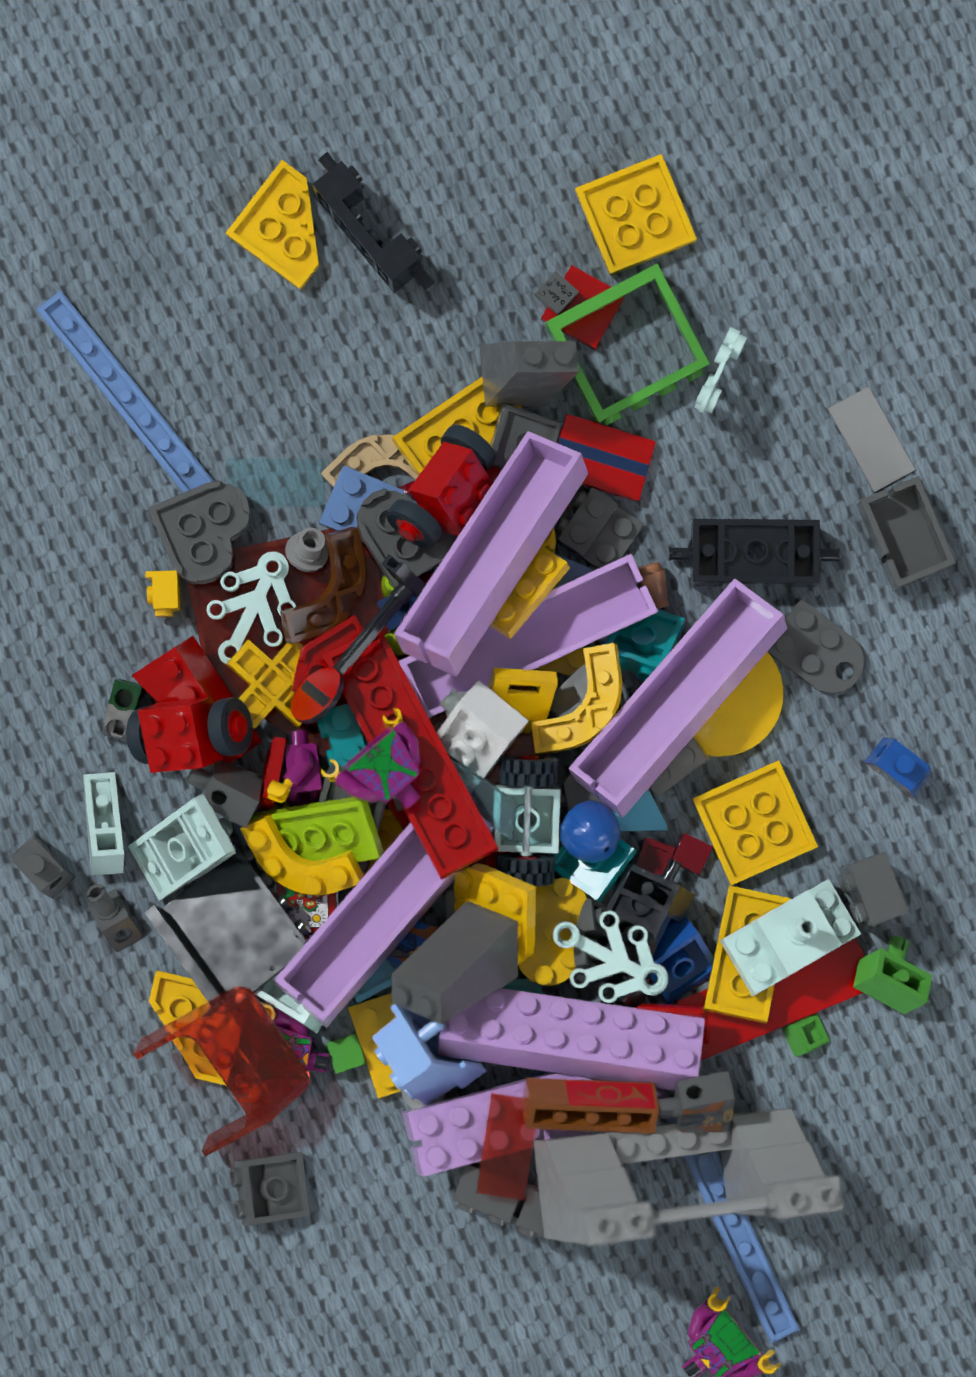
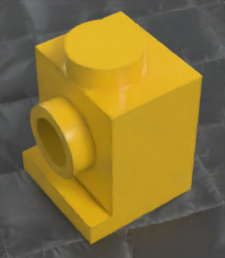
[145,570,181,618]

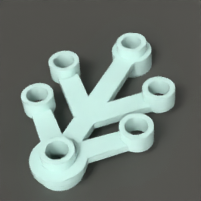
[694,327,747,413]
[206,552,296,664]
[553,910,668,1003]

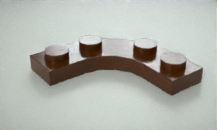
[280,526,366,644]

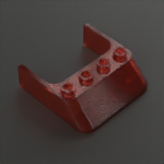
[133,986,310,1156]

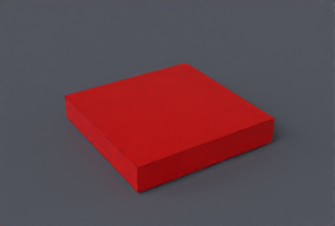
[541,265,626,350]
[256,737,286,812]

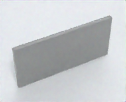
[828,386,915,492]

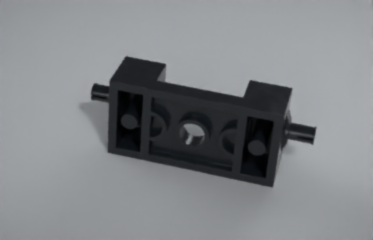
[312,152,435,293]
[669,519,840,587]
[574,858,695,1008]

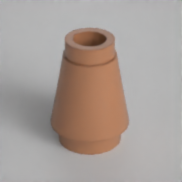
[638,562,669,609]

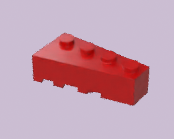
[131,636,262,764]

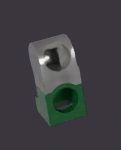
[102,678,145,742]

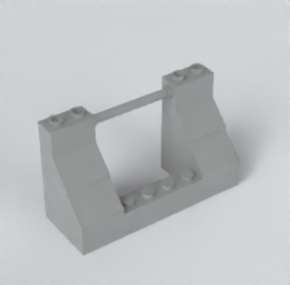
[533,1108,843,1246]

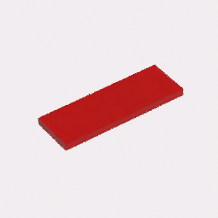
[676,937,864,1061]

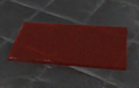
[476,1093,535,1200]

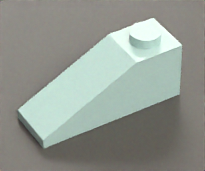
[83,772,124,876]

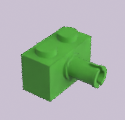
[853,936,932,1014]

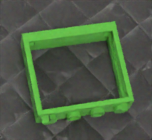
[544,263,710,426]

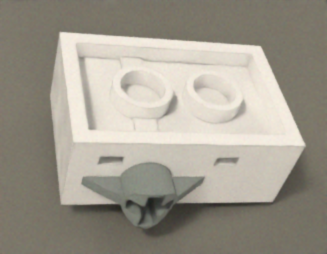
[437,680,528,793]

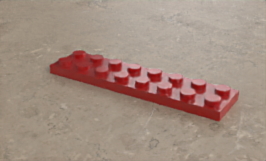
[323,630,498,880]

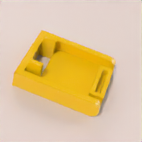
[488,668,558,734]

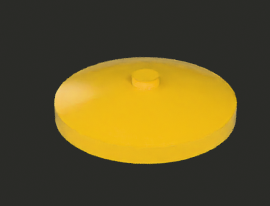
[694,652,783,757]

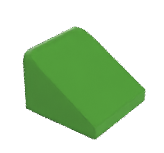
[782,1013,830,1057]
[327,1033,366,1074]

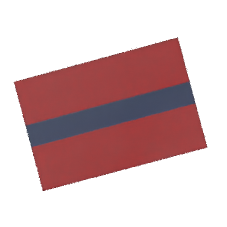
[557,414,656,502]

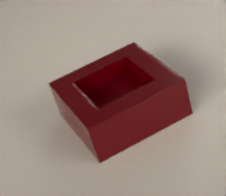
[672,833,713,875]
[636,837,675,875]

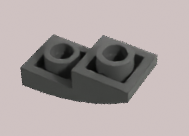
[574,899,610,970]

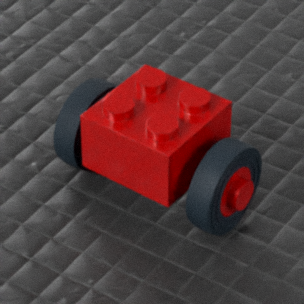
[386,425,496,548]
[126,697,253,773]

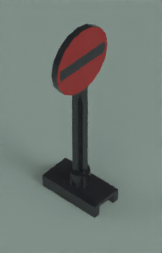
[291,554,426,724]

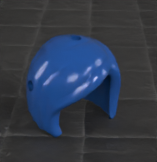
[559,800,621,863]

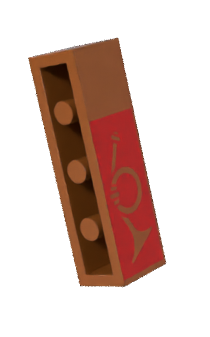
[522,1078,659,1133]

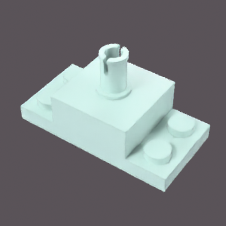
[128,794,236,901]
[720,879,861,997]

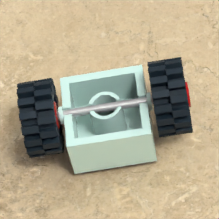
[493,754,560,887]

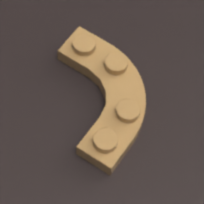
[321,434,418,488]

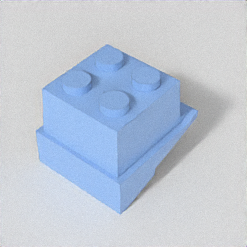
[372,1004,486,1105]

